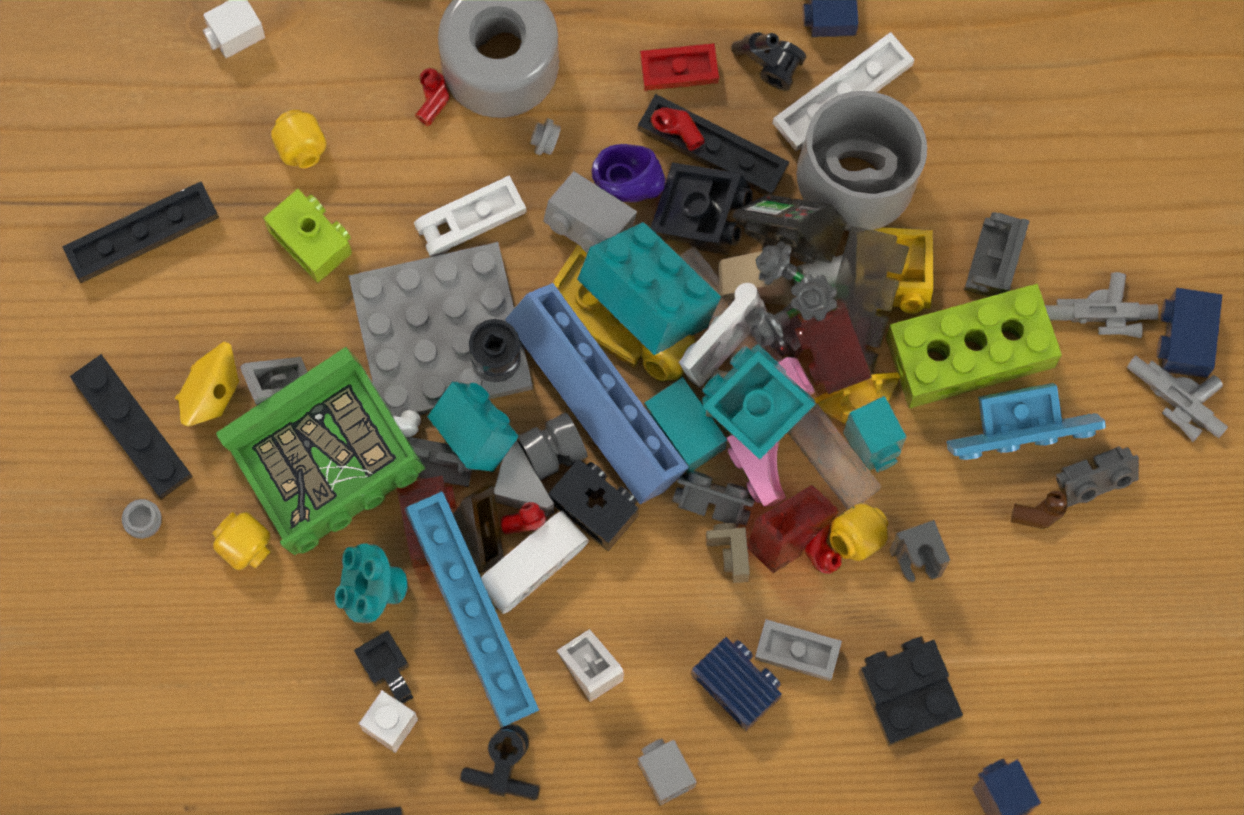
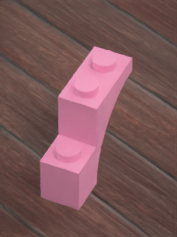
[727,357,815,506]

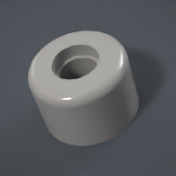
[438,0,559,118]
[796,91,927,231]

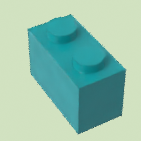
[644,377,727,475]
[427,381,519,472]
[843,396,907,473]

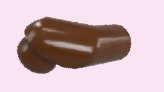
[1010,491,1067,529]

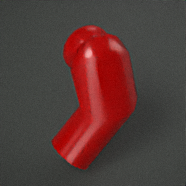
[501,502,546,535]

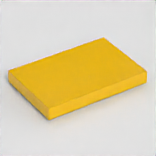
[552,245,643,368]

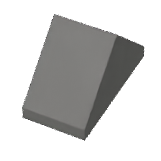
[240,357,307,406]
[494,440,554,516]

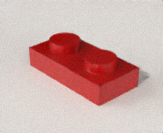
[640,43,719,91]

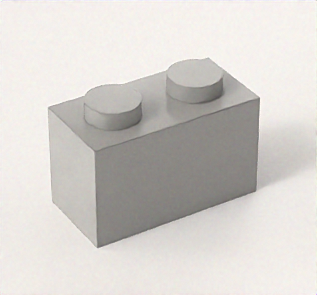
[543,171,637,253]

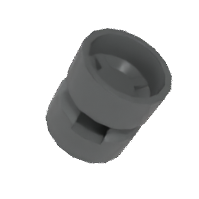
[517,412,588,481]

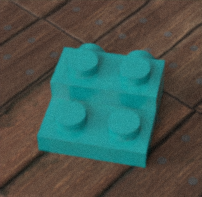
[702,343,815,459]

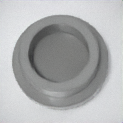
[530,118,561,155]
[122,499,162,539]

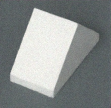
[557,629,624,702]

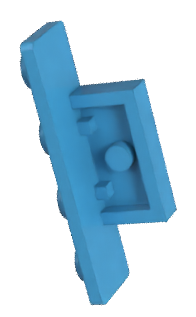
[946,383,1106,460]

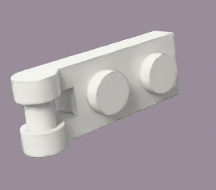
[414,176,526,257]
[679,283,767,387]

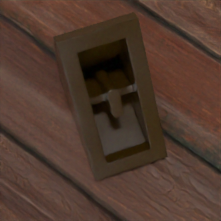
[453,485,504,573]

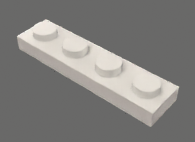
[773,32,914,151]

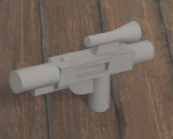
[1045,272,1158,338]
[1126,356,1228,442]

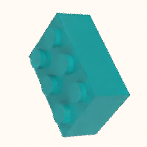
[577,222,721,355]

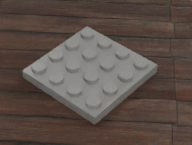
[349,242,533,417]

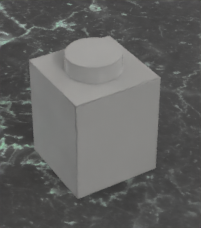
[638,739,697,806]

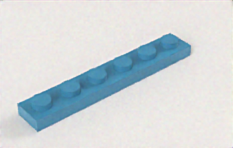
[405,492,539,727]

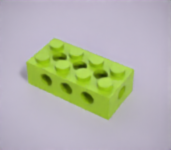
[886,283,1062,408]

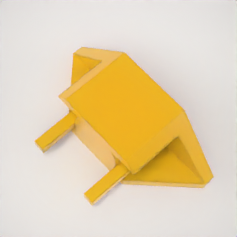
[174,341,239,427]
[813,372,900,424]

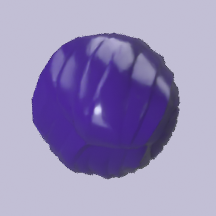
[591,144,665,202]

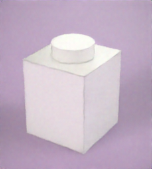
[202,0,265,58]
[359,691,418,753]

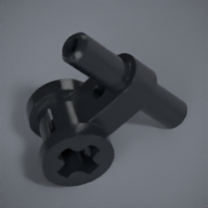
[731,32,807,91]
[460,724,540,801]

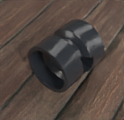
[469,319,521,383]

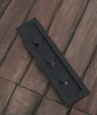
[638,94,790,198]
[62,181,219,284]
[70,354,193,500]

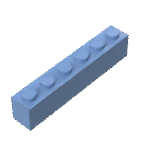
[505,283,689,504]

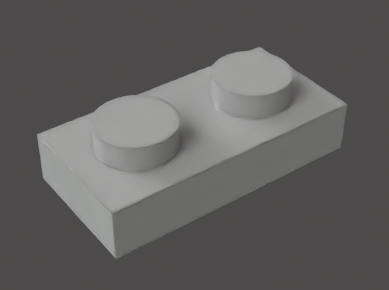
[754,619,842,681]

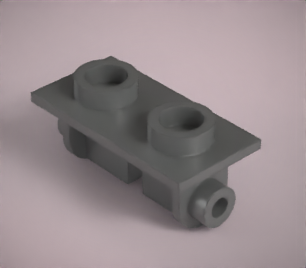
[406,437,472,487]
[1056,446,1139,507]
[672,471,755,527]

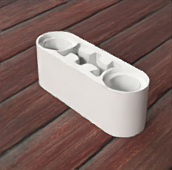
[481,511,589,614]

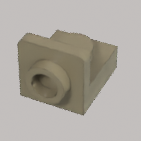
[706,523,750,583]

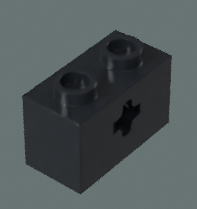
[548,459,639,551]

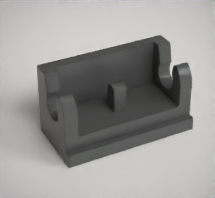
[964,212,1030,297]
[890,520,950,583]

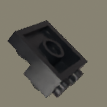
[651,162,753,255]
[858,636,963,746]

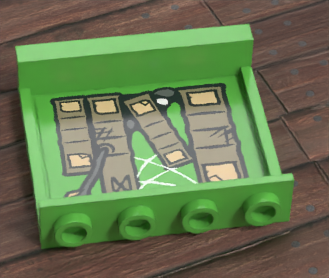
[216,347,426,556]

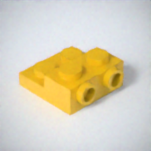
[853,227,933,313]

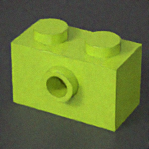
[263,189,352,283]

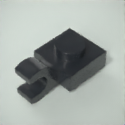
[354,630,414,704]

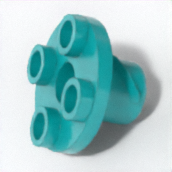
[335,543,408,623]

